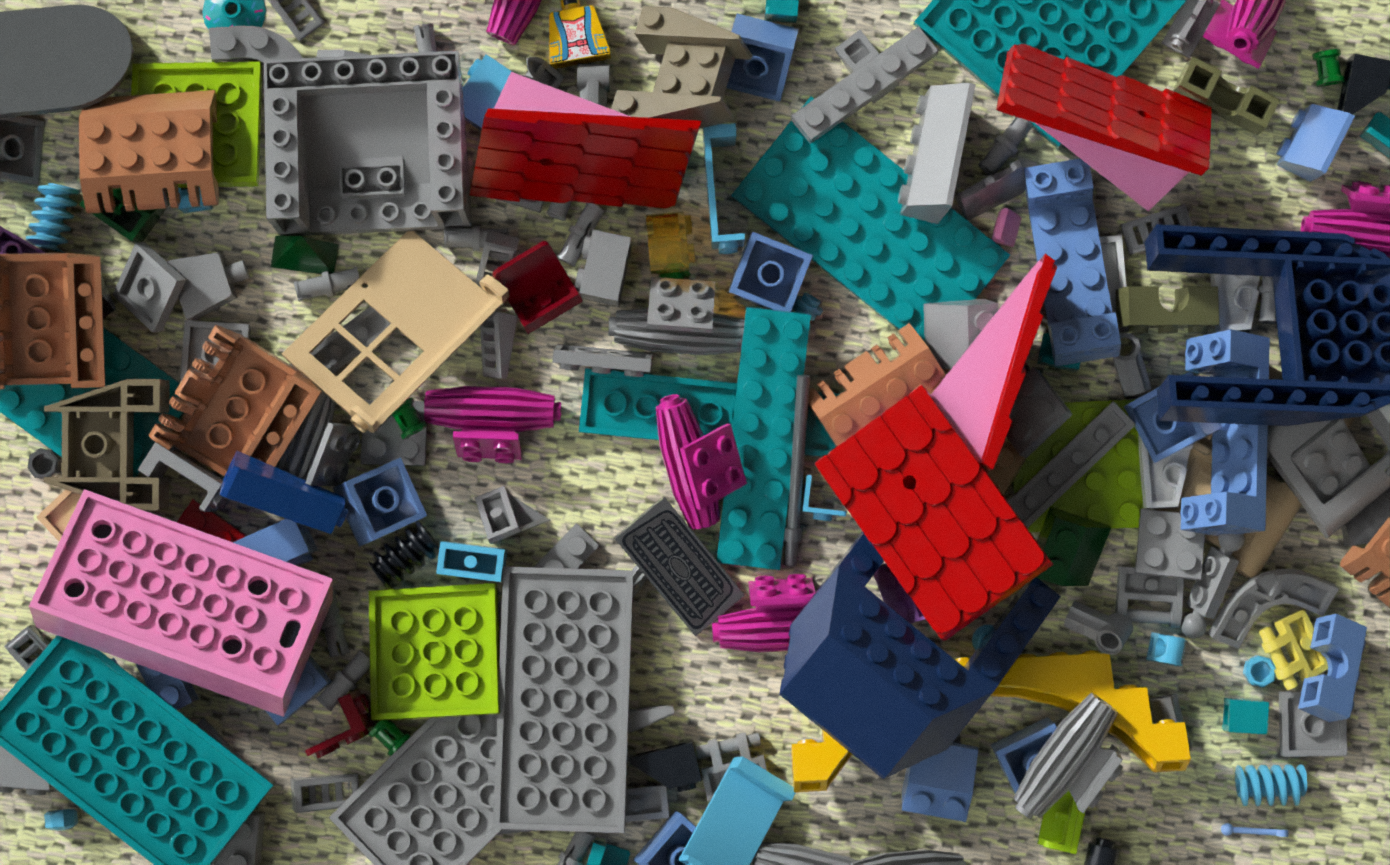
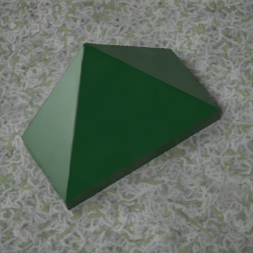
[271,236,339,274]

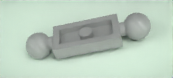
[1181,534,1245,639]

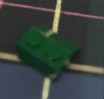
[1035,506,1111,586]

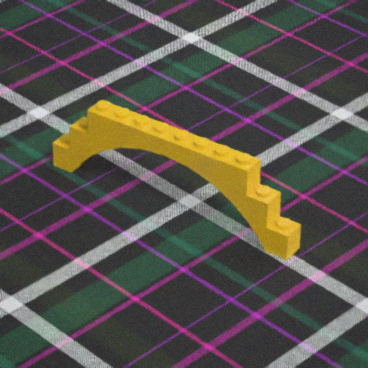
[791,650,1191,793]

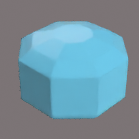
[1243,655,1276,688]
[44,809,78,831]

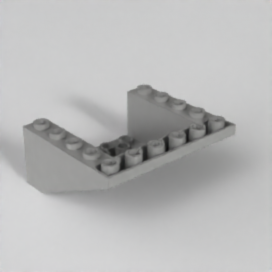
[264,51,472,236]

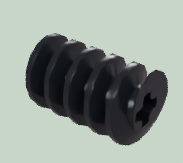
[368,521,439,589]

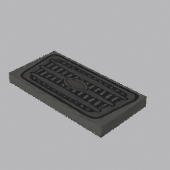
[614,496,745,636]

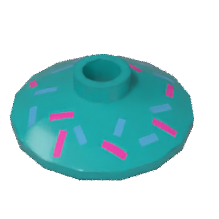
[202,0,266,29]

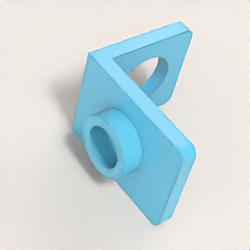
[802,475,847,521]

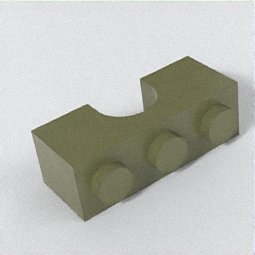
[1173,57,1280,135]
[1115,286,1219,334]

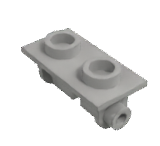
[1161,0,1221,58]

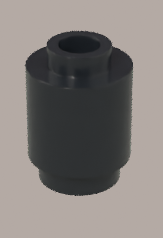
[1084,837,1121,865]

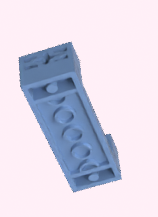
[1024,159,1121,366]
[1180,329,1270,536]

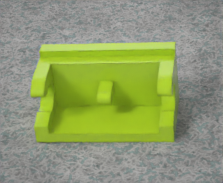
[1037,791,1086,854]

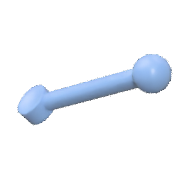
[1221,823,1289,837]

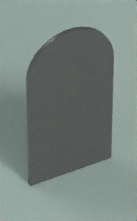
[0,5,134,118]

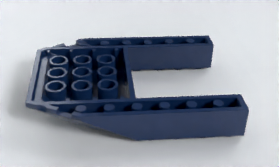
[1145,224,1390,426]
[779,531,1061,779]

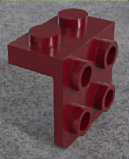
[492,241,583,334]
[305,689,375,759]

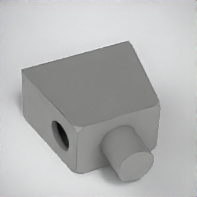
[167,253,250,321]

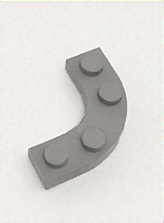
[209,26,303,65]
[1208,569,1339,649]

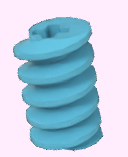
[25,183,80,253]
[1235,764,1307,806]

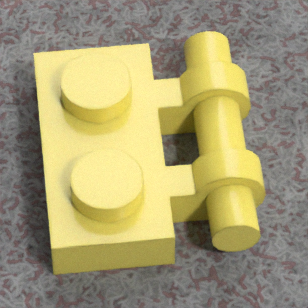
[1258,608,1328,690]

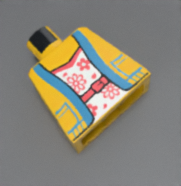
[549,0,611,69]

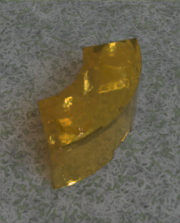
[646,211,695,274]

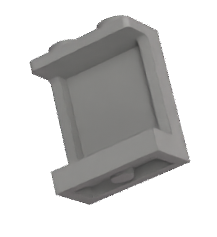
[138,442,231,512]

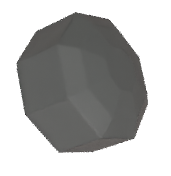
[27,448,62,479]

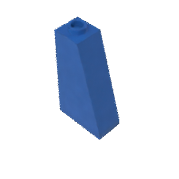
[220,450,348,534]

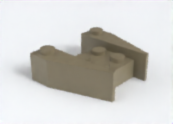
[611,6,752,129]
[44,379,170,510]

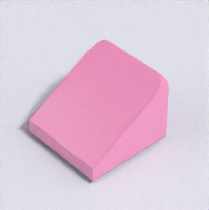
[991,207,1022,247]

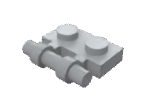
[696,732,767,801]

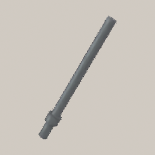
[784,375,810,566]

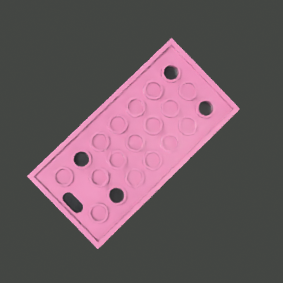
[29,489,333,717]

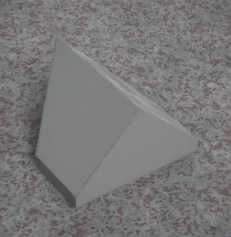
[475,486,550,544]

